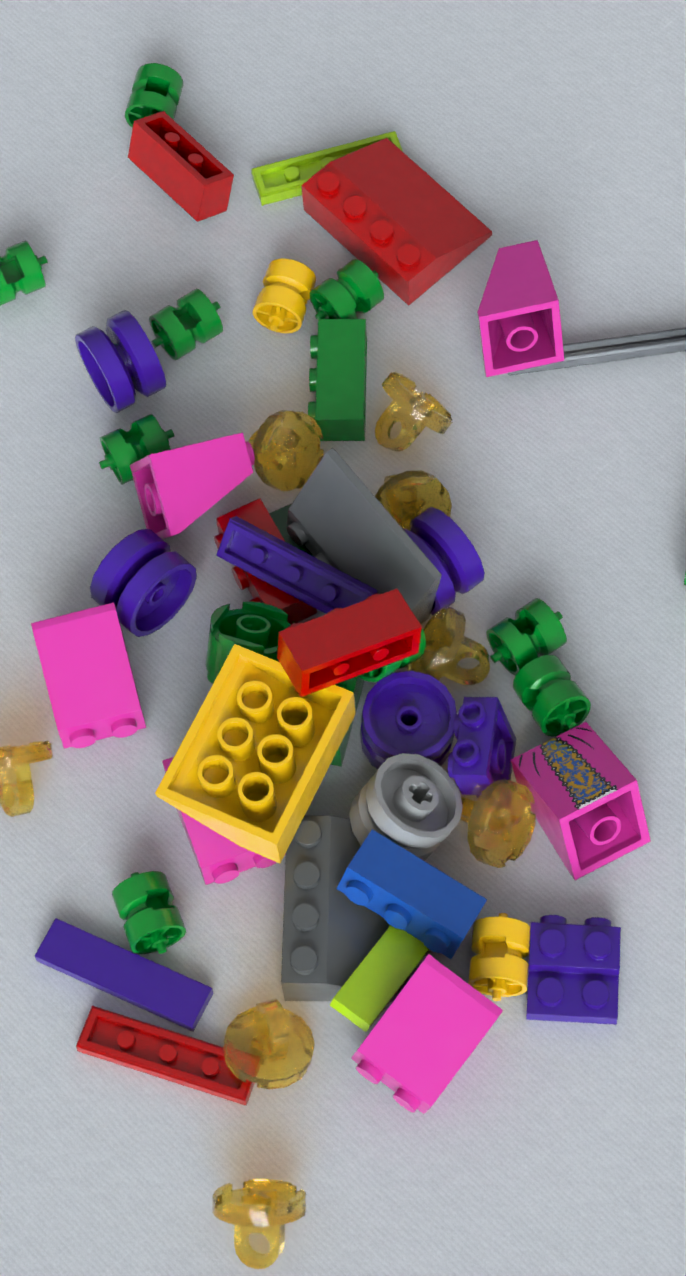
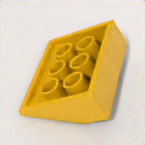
[155,644,356,863]

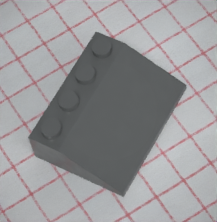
[286,448,442,624]
[281,815,419,1002]

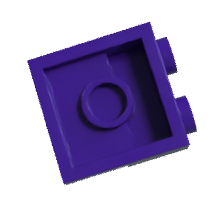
[448,697,517,815]
[526,915,621,1025]

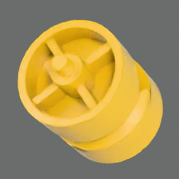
[253,258,316,333]
[468,913,530,1001]

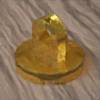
[375,372,453,452]
[248,410,324,491]
[375,470,452,531]
[408,607,490,685]
[0,741,54,817]
[460,779,536,868]
[223,998,315,1089]
[212,1179,306,1269]

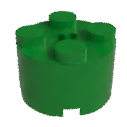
[205,601,294,684]

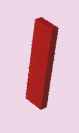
[76,1006,262,1106]

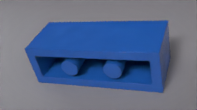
[336,829,487,959]

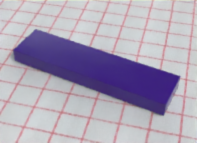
[216,516,378,614]
[35,918,213,1032]

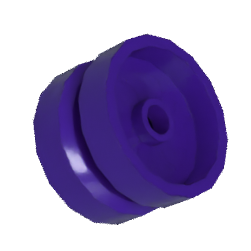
[75,310,166,413]
[402,507,485,616]
[90,529,197,637]
[360,671,457,770]

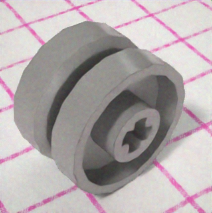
[349,753,463,861]

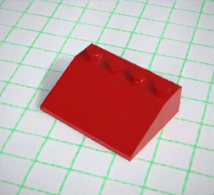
[301,138,492,306]

